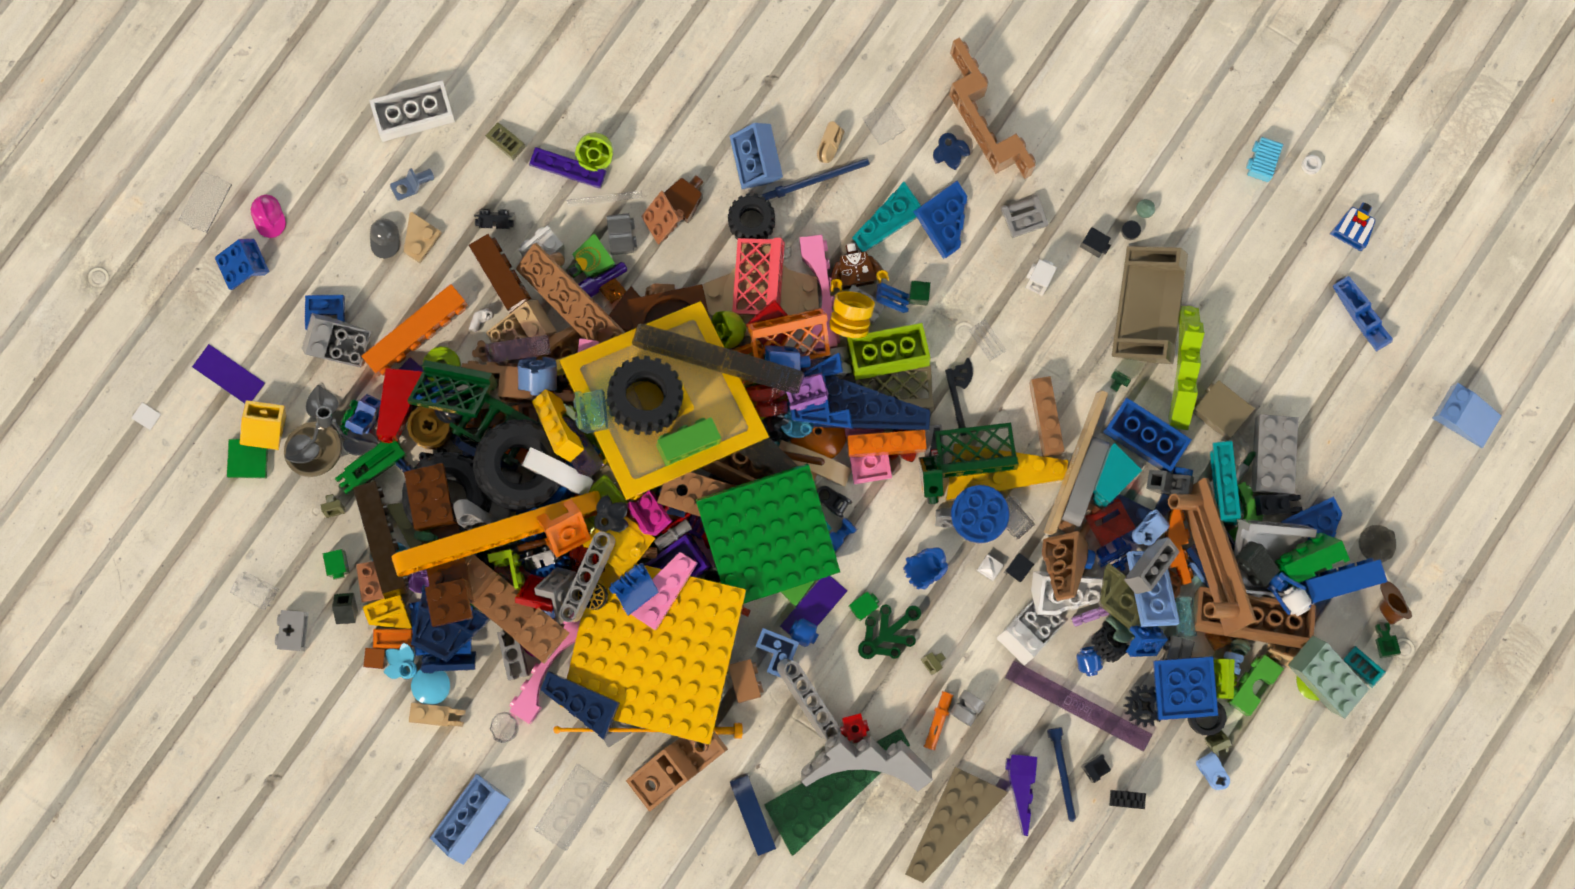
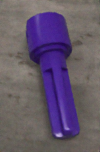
[578,262,627,298]

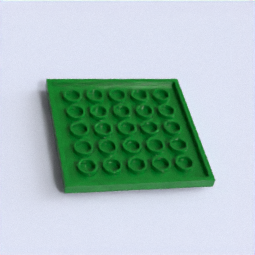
[695,463,840,604]

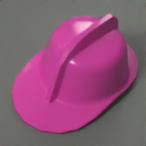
[250,195,286,238]

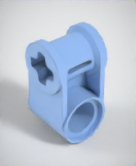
[1132,510,1170,546]
[1196,752,1230,790]

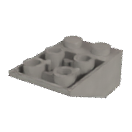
[302,313,371,368]

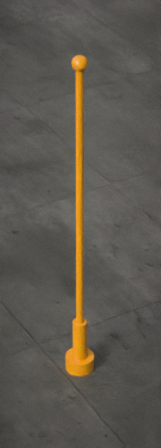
[553,723,743,739]

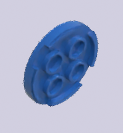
[951,485,1010,543]

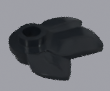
[594,495,629,532]

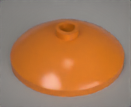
[790,427,846,459]

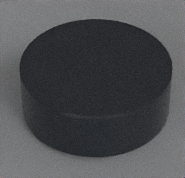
[1121,220,1141,240]

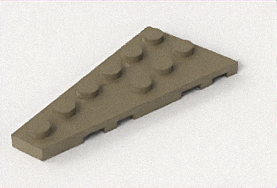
[905,767,1009,883]

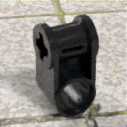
[817,486,853,518]

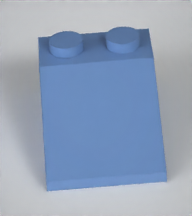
[1432,383,1501,448]

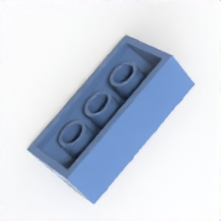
[430,774,510,865]

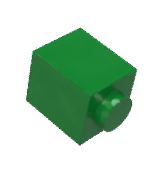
[322,549,350,580]
[848,591,879,621]

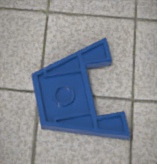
[788,353,853,429]

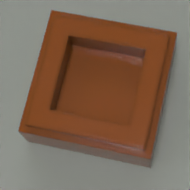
[363,648,385,669]

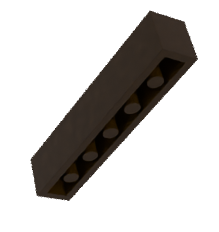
[353,481,409,599]

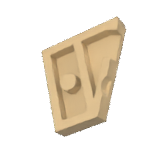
[403,212,442,263]

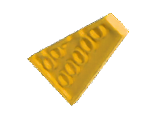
[946,443,1068,500]

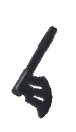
[945,358,973,437]

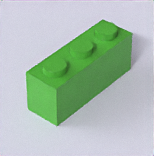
[656,417,721,466]

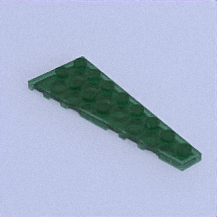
[764,728,910,856]

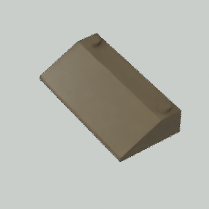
[1112,246,1188,364]

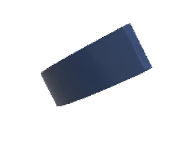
[730,775,776,856]

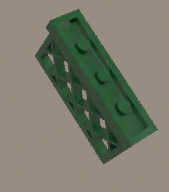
[407,360,498,418]
[935,422,1019,478]

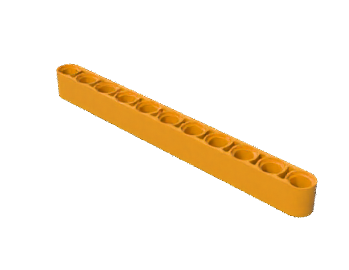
[391,491,601,576]

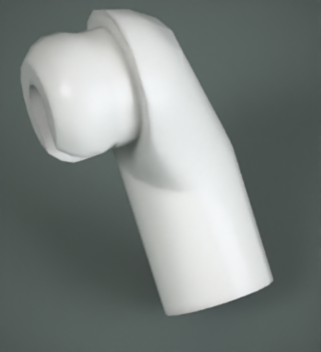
[469,309,493,332]

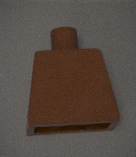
[664,175,704,223]

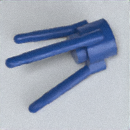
[1268,572,1311,615]

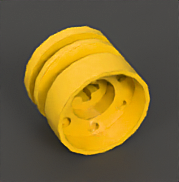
[829,291,875,338]

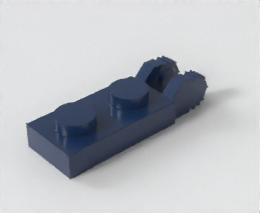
[420,651,477,674]

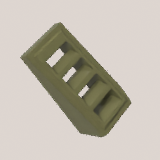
[485,122,526,160]

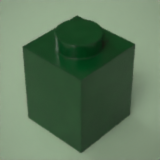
[909,281,931,306]

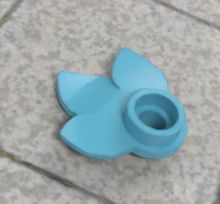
[384,643,417,679]

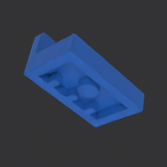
[1126,626,1168,657]

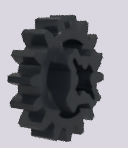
[1123,685,1161,727]

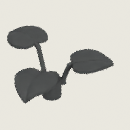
[285,385,378,463]

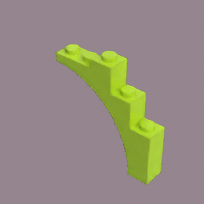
[1168,306,1205,430]

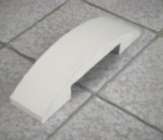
[522,448,593,496]

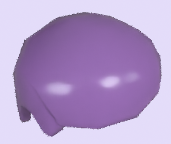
[408,569,429,593]

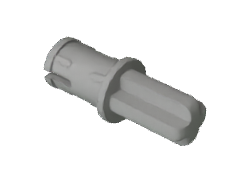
[654,519,692,550]

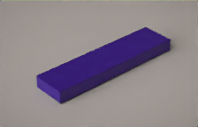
[529,147,607,189]

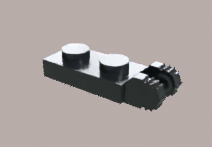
[1254,494,1303,516]

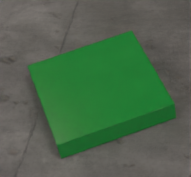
[227,439,268,479]

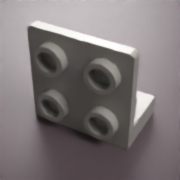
[534,567,579,624]

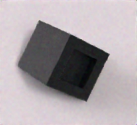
[1003,553,1034,582]
[1081,754,1111,783]

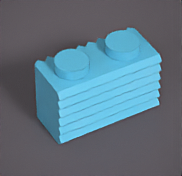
[1246,137,1283,182]

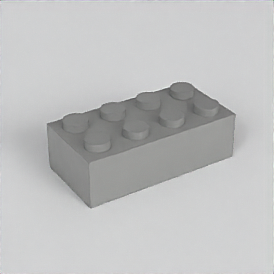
[1251,414,1298,496]

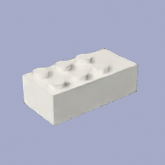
[369,80,455,142]

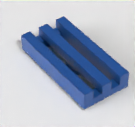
[876,283,909,313]

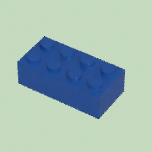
[1103,398,1192,472]
[1298,558,1388,604]

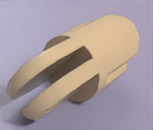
[817,121,845,163]

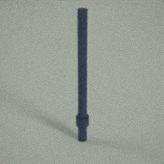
[761,158,870,201]

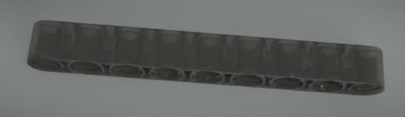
[632,324,805,394]

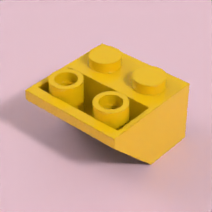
[240,400,287,450]

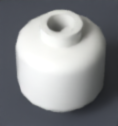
[1282,586,1311,616]

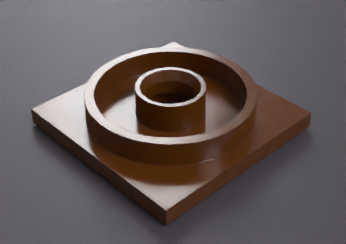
[628,284,710,329]

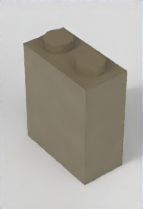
[1193,380,1255,441]

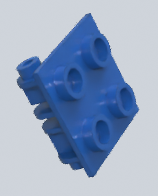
[609,563,659,616]

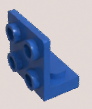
[215,239,270,290]

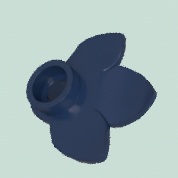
[933,133,970,170]

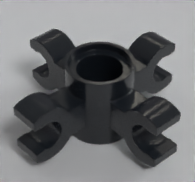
[755,410,792,447]

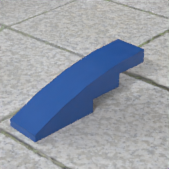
[1333,276,1393,352]

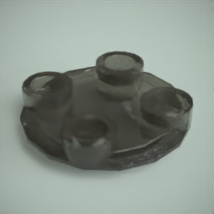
[1358,525,1396,562]

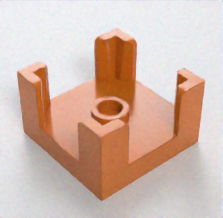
[536,499,591,558]

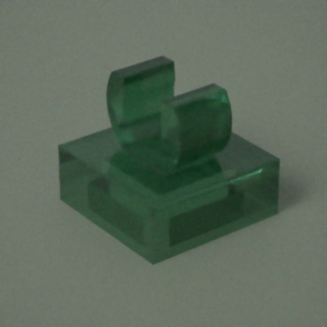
[1111,369,1131,392]

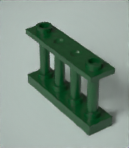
[449,389,540,466]

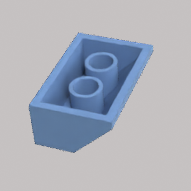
[730,123,783,189]

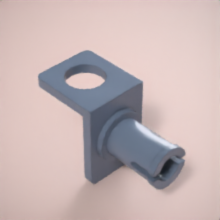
[390,168,434,201]

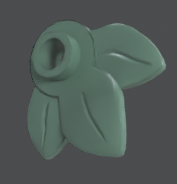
[1106,615,1135,643]

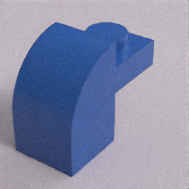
[345,394,381,435]

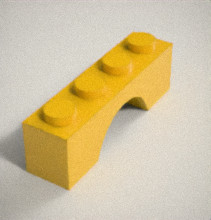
[532,389,584,462]

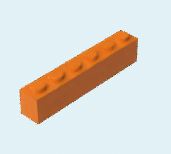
[361,284,468,376]

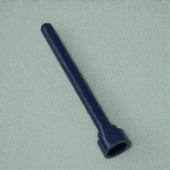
[1047,727,1076,822]

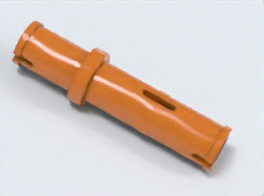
[923,691,954,751]

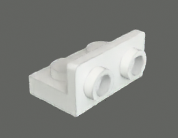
[519,225,564,257]

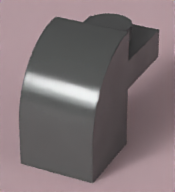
[1146,470,1194,495]

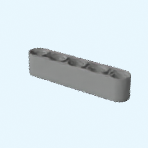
[1061,436,1110,527]
[453,499,520,553]
[559,532,615,622]
[777,659,841,740]

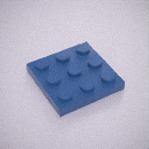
[1153,656,1218,720]

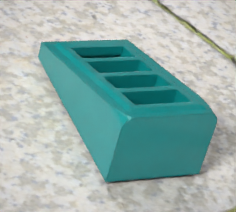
[1343,646,1386,688]

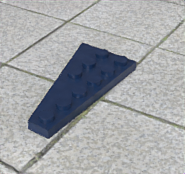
[813,375,930,431]

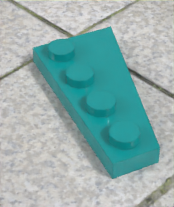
[852,181,921,252]

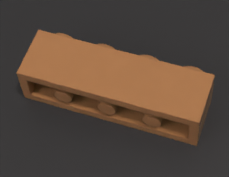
[1029,376,1064,457]

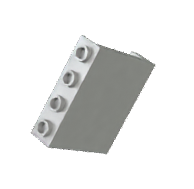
[1233,519,1317,598]

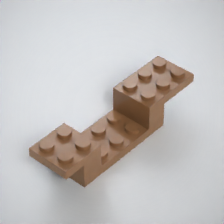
[949,37,1036,179]
[462,361,578,408]
[466,554,569,664]

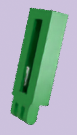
[335,441,407,494]

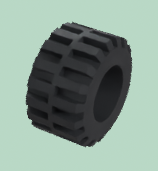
[728,193,775,240]

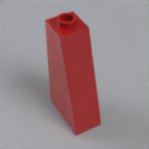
[376,368,426,443]

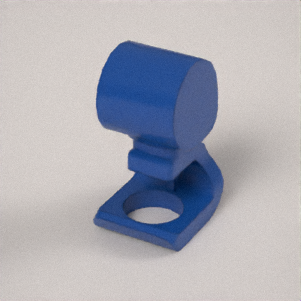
[830,517,858,552]

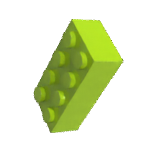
[847,323,931,380]

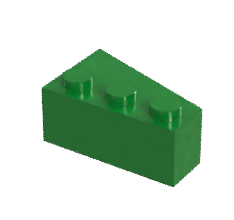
[1274,532,1350,586]

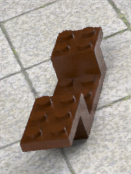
[404,463,474,627]

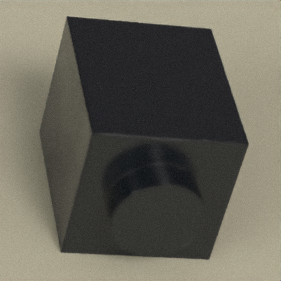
[1080,227,1111,258]

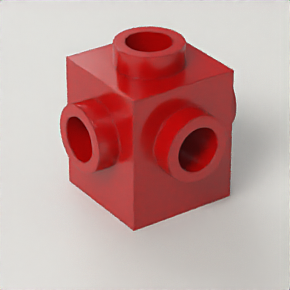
[840,713,870,744]

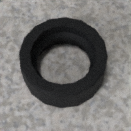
[1187,701,1227,735]

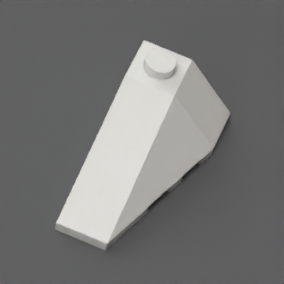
[1031,571,1103,615]

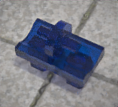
[1096,537,1132,571]

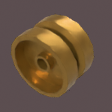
[407,406,453,450]

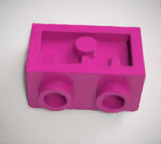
[627,490,672,536]

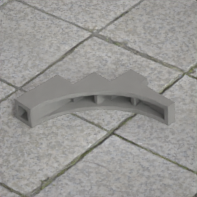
[801,732,933,792]

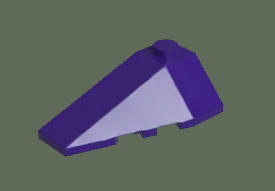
[1005,754,1037,836]

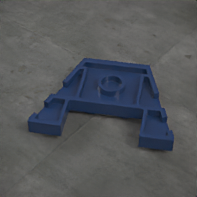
[1101,493,1171,545]
[411,585,490,662]

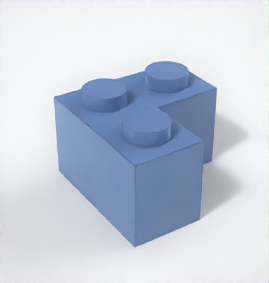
[756,628,799,678]

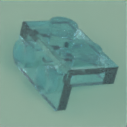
[574,389,609,434]
[1175,596,1197,637]

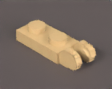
[409,703,465,727]

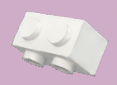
[1025,259,1057,296]

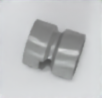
[824,347,853,378]
[949,690,985,727]

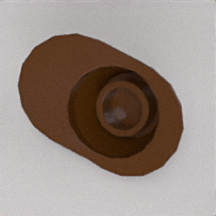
[1379,581,1412,625]

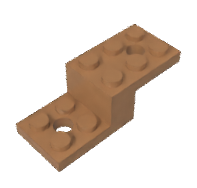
[657,472,735,516]
[626,731,728,812]

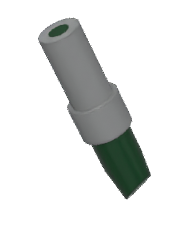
[1236,451,1256,484]

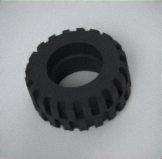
[606,356,684,435]

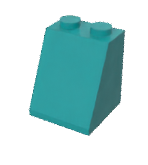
[1092,443,1142,507]

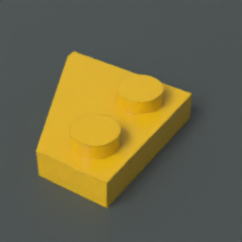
[362,595,412,629]

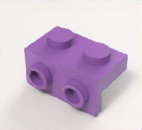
[784,372,829,411]

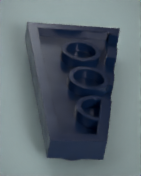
[540,671,620,740]

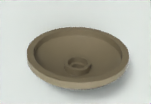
[284,422,342,477]

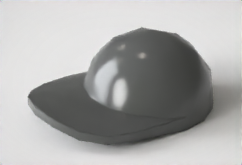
[370,218,399,259]

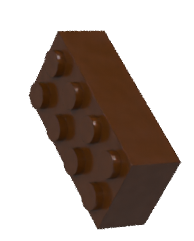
[469,234,531,314]

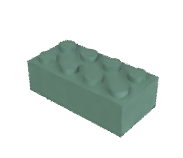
[1288,636,1369,719]

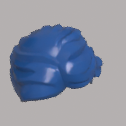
[903,547,948,590]

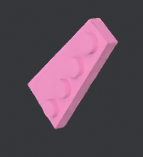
[623,552,698,630]

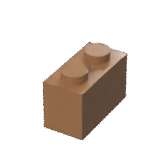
[729,659,764,703]

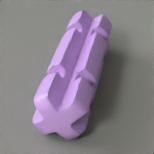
[1072,607,1109,626]

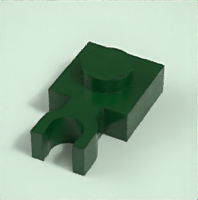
[1375,623,1401,658]

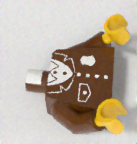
[831,243,889,292]

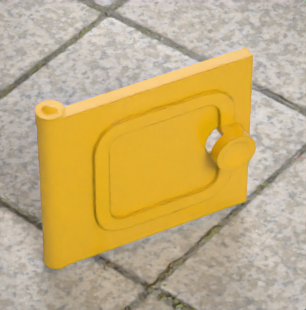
[582,516,655,577]

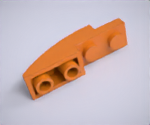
[1165,509,1193,586]

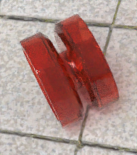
[745,383,788,417]

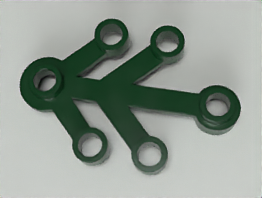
[858,604,921,659]

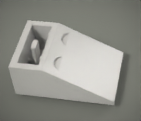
[997,601,1066,666]

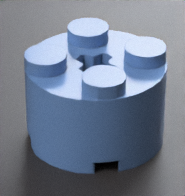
[518,357,557,396]

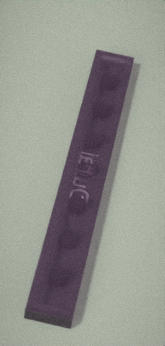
[1004,661,1153,752]

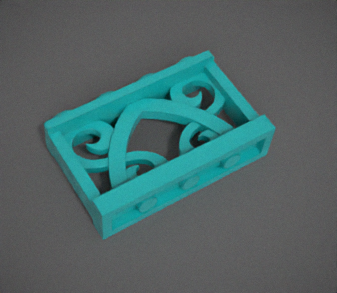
[1210,441,1241,526]

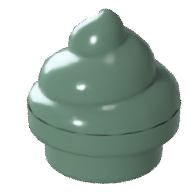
[1136,199,1155,218]
[1230,638,1250,656]

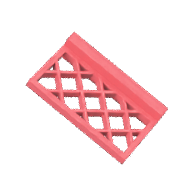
[732,238,785,315]

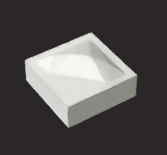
[977,554,1003,581]

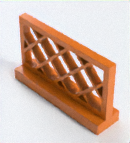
[748,308,831,372]

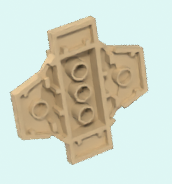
[703,244,819,356]

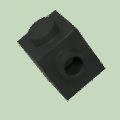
[332,593,358,624]

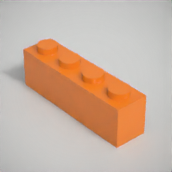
[847,430,927,458]

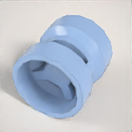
[1224,651,1244,675]

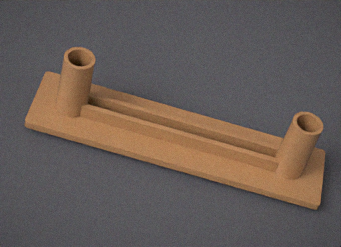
[516,243,626,344]
[1168,478,1256,636]

